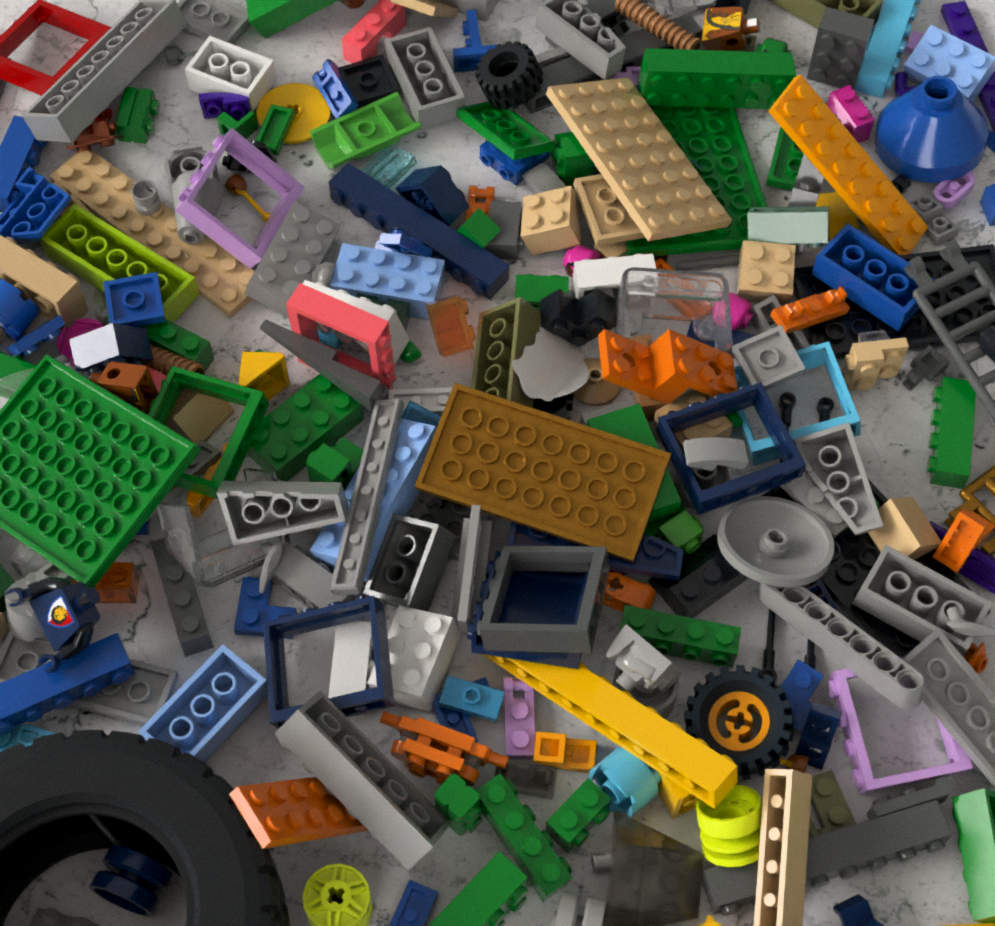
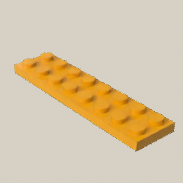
[768,74,928,256]

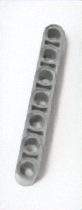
[760,583,924,710]

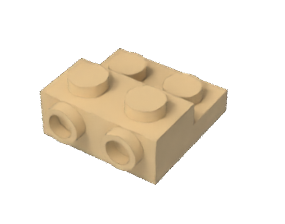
[841,337,909,391]

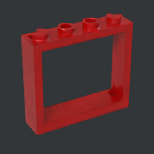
[0,0,111,96]

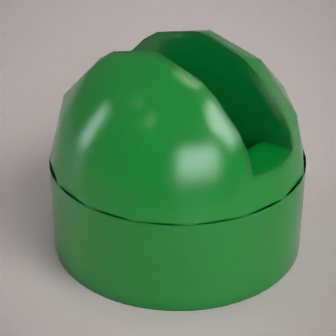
[400,340,422,363]

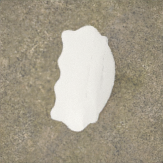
[512,329,589,402]

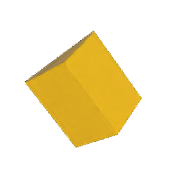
[238,352,290,408]

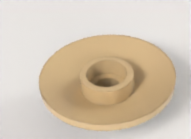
[571,358,621,406]

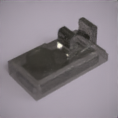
[494,759,557,799]

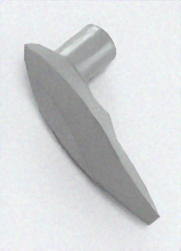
[93,288,108,326]
[259,542,283,594]
[947,607,995,636]

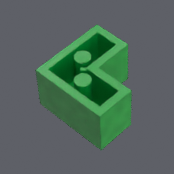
[551,132,595,188]
[306,437,363,491]

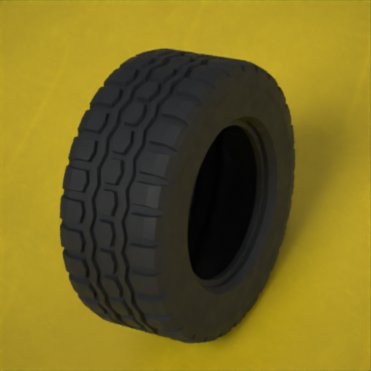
[0,730,290,926]

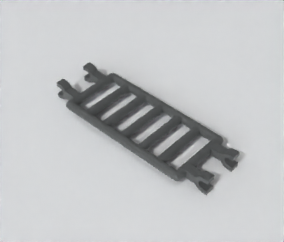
[904,239,995,422]

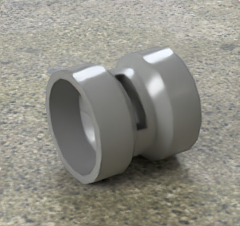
[131,179,161,216]

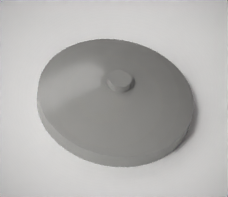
[717,496,834,587]

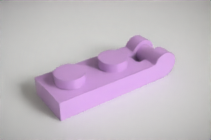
[503,676,535,759]

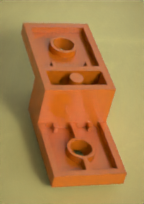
[598,329,738,405]

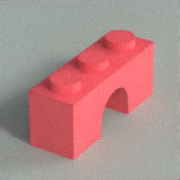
[342,0,406,63]

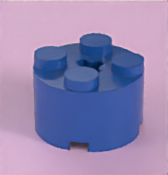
[0,279,40,342]

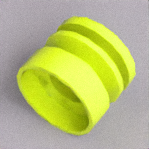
[696,785,762,867]
[303,863,373,926]

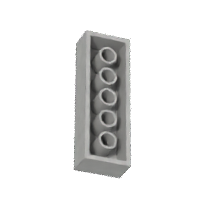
[274,690,451,871]

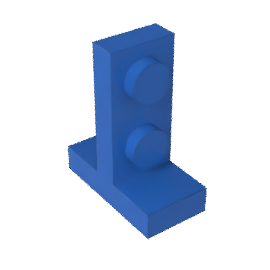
[453,10,498,73]

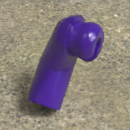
[895,72,916,96]

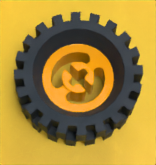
[684,665,794,780]

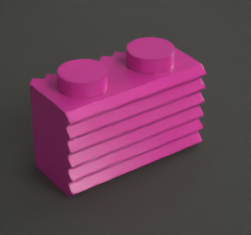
[827,85,875,143]

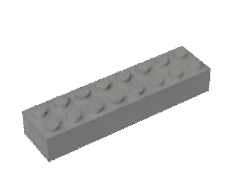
[22,0,187,143]

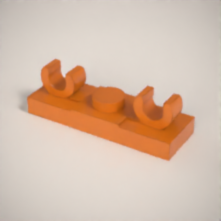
[770,286,850,334]

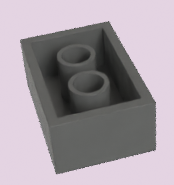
[806,7,875,89]

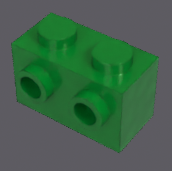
[545,778,611,853]

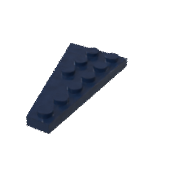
[507,522,684,581]

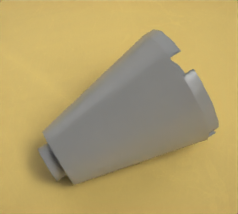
[172,172,224,245]

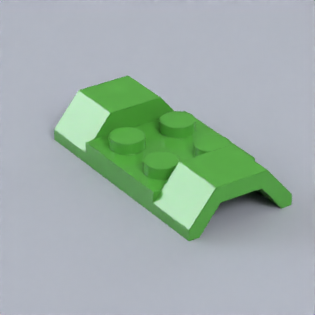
[310,92,422,169]

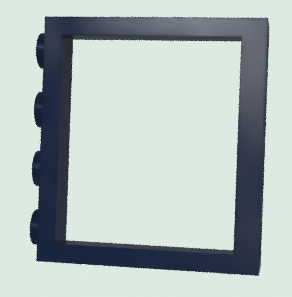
[656,382,806,515]
[263,595,395,729]

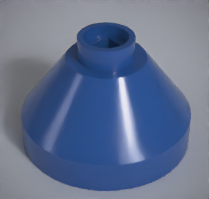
[875,76,989,183]

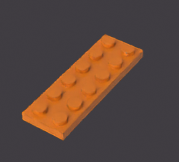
[229,777,368,849]

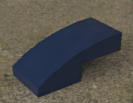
[795,702,842,770]

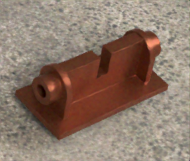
[67,119,122,153]

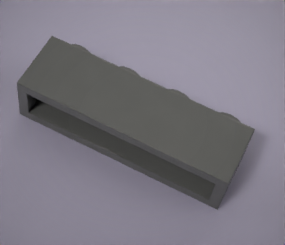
[150,534,214,657]

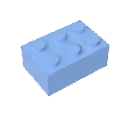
[904,25,995,102]

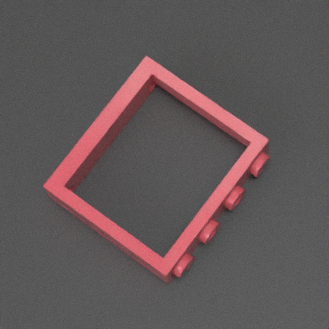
[286,283,397,390]

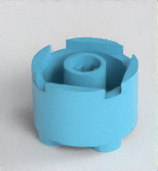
[589,747,661,819]

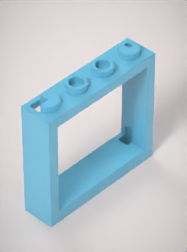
[735,341,861,466]

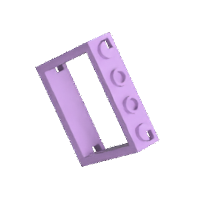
[175,128,305,268]
[828,657,973,795]

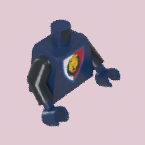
[5,577,100,673]

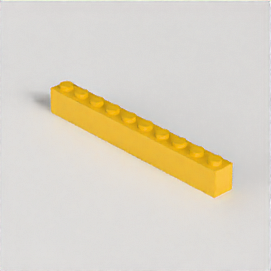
[482,654,738,809]

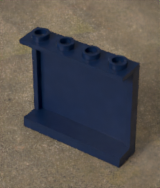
[467,551,589,669]

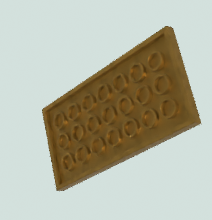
[414,383,671,563]

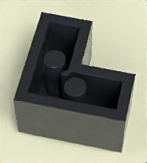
[540,289,617,347]

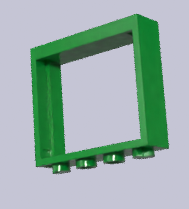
[148,366,269,499]

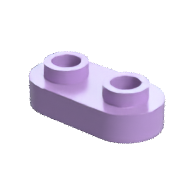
[933,171,975,209]

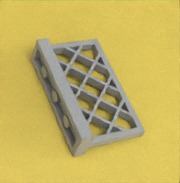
[451,505,493,634]

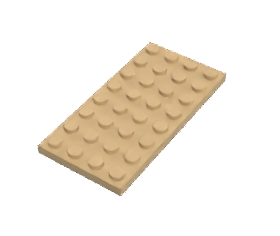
[546,77,732,241]

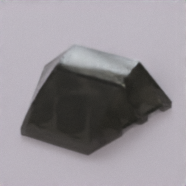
[602,810,704,926]

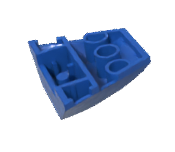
[0,166,72,245]

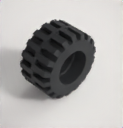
[475,41,544,110]

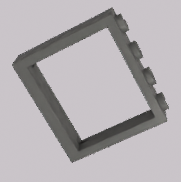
[477,546,610,653]

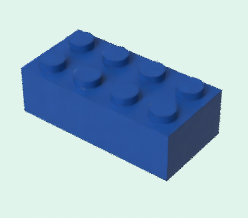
[812,223,935,332]

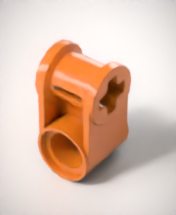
[603,572,657,612]

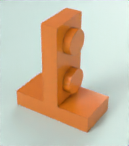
[933,508,995,573]

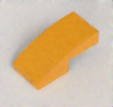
[533,732,597,773]

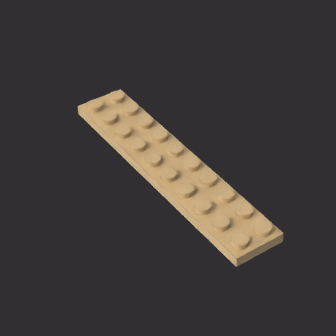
[49,150,254,318]

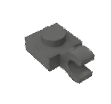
[902,345,950,391]

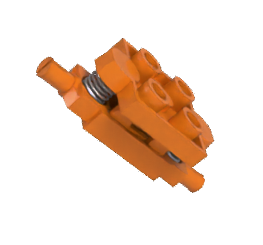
[380,710,509,786]

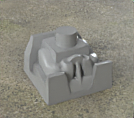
[605,624,682,693]

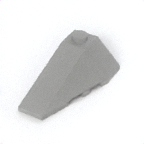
[794,422,884,536]

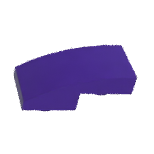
[199,92,252,121]

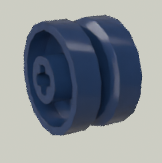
[89,845,173,918]

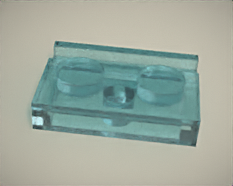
[361,145,417,189]

